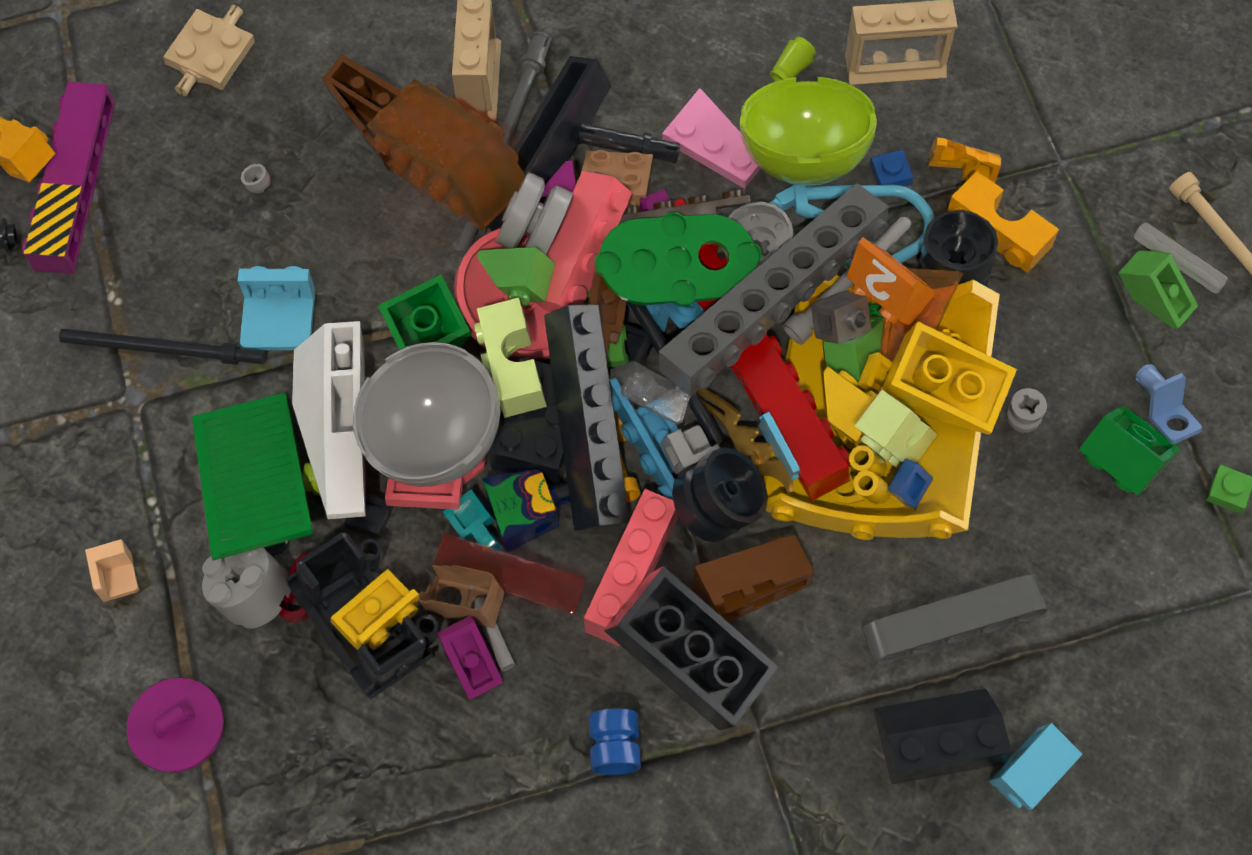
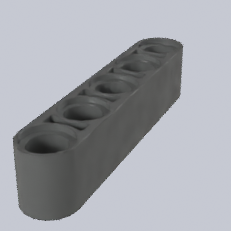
[862,574,1048,666]

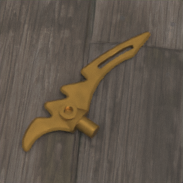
[697,389,793,494]

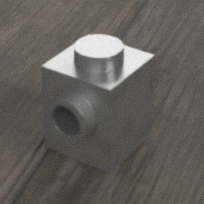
[811,291,872,344]

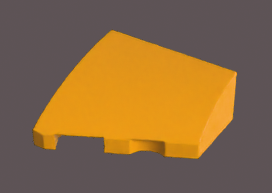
[929,137,1001,183]

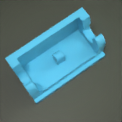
[989,723,1082,810]

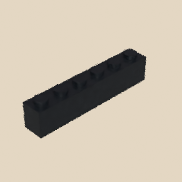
[477,56,611,232]
[544,305,629,531]

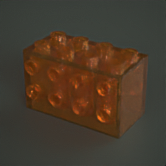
[366,79,525,231]

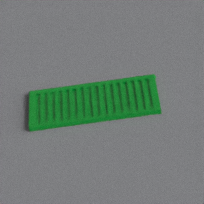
[192,392,313,561]

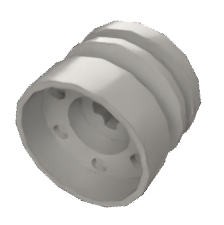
[722,202,795,290]

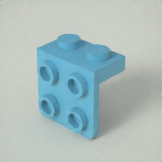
[238,266,315,350]

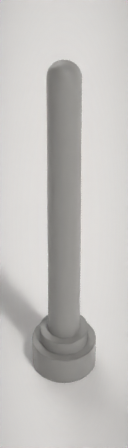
[782,217,911,345]

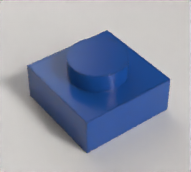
[870,150,914,186]
[888,458,933,510]

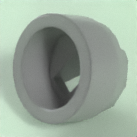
[241,164,271,194]

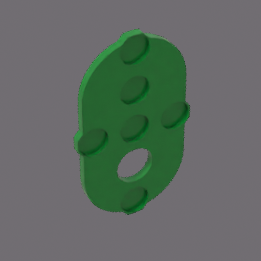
[594,212,762,307]

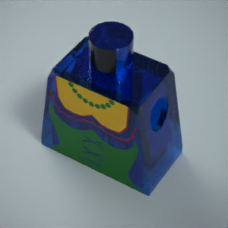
[482,469,570,553]

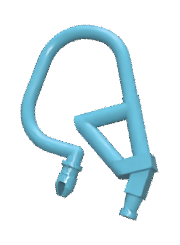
[769,184,935,268]

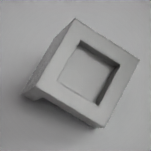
[660,426,720,476]

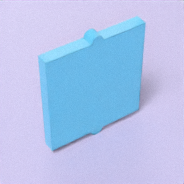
[759,412,800,481]

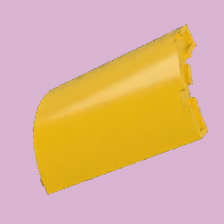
[764,275,1000,540]

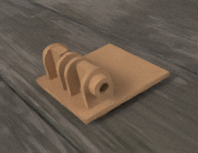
[582,150,653,207]

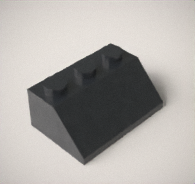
[873,688,1012,784]

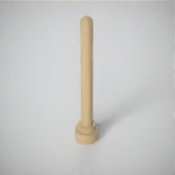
[1169,172,1252,276]

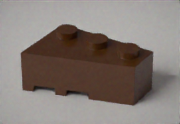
[322,54,428,171]
[693,535,815,623]

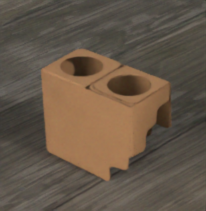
[419,565,505,629]

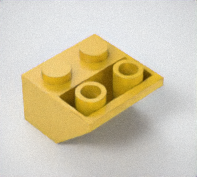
[823,367,877,451]

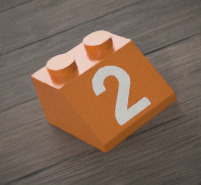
[847,237,936,326]

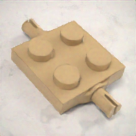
[163,5,255,96]

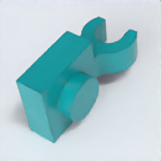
[443,489,503,557]

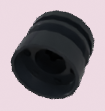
[917,210,999,290]

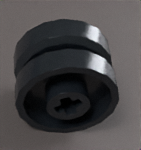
[672,447,768,543]

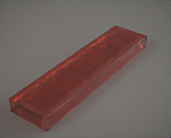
[432,533,586,614]

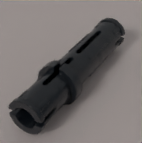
[577,122,680,164]

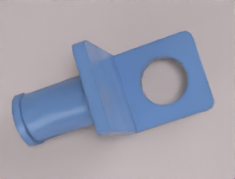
[1135,364,1202,444]

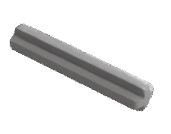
[1134,222,1228,294]

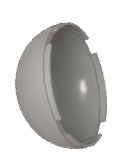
[353,342,500,487]

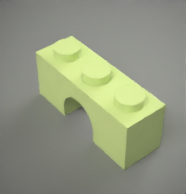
[474,298,547,418]
[855,390,938,468]

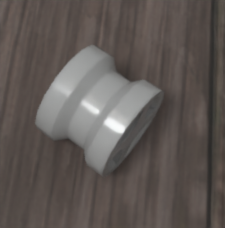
[1006,388,1047,432]

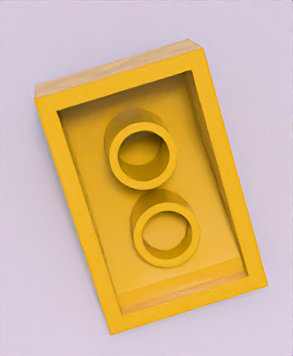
[881,321,1017,435]

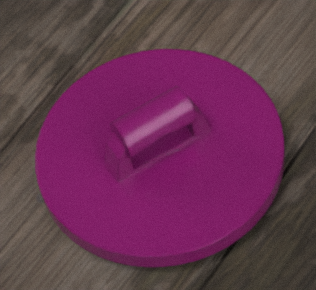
[127,678,224,773]

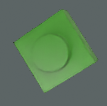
[1206,465,1252,514]

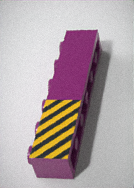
[22,82,115,274]

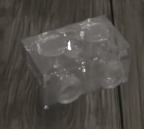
[609,361,690,425]

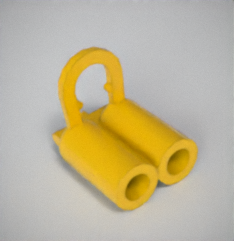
[830,445,891,504]

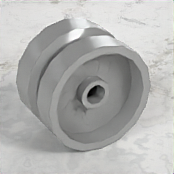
[495,172,573,255]

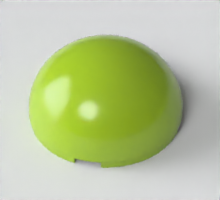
[739,77,877,186]

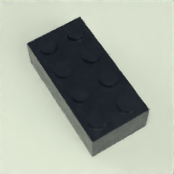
[604,566,779,731]

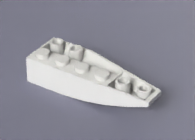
[292,321,366,519]

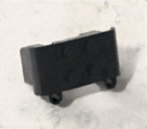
[286,533,438,700]

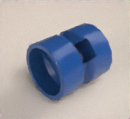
[589,709,641,775]

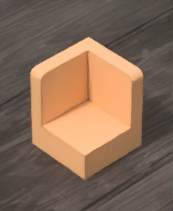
[85,539,139,602]

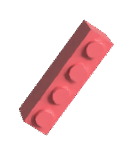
[535,171,632,312]
[584,489,678,646]

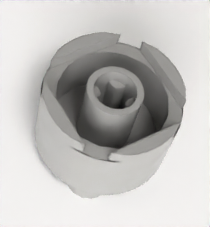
[202,548,291,629]

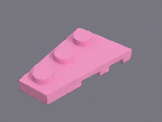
[662,88,761,189]

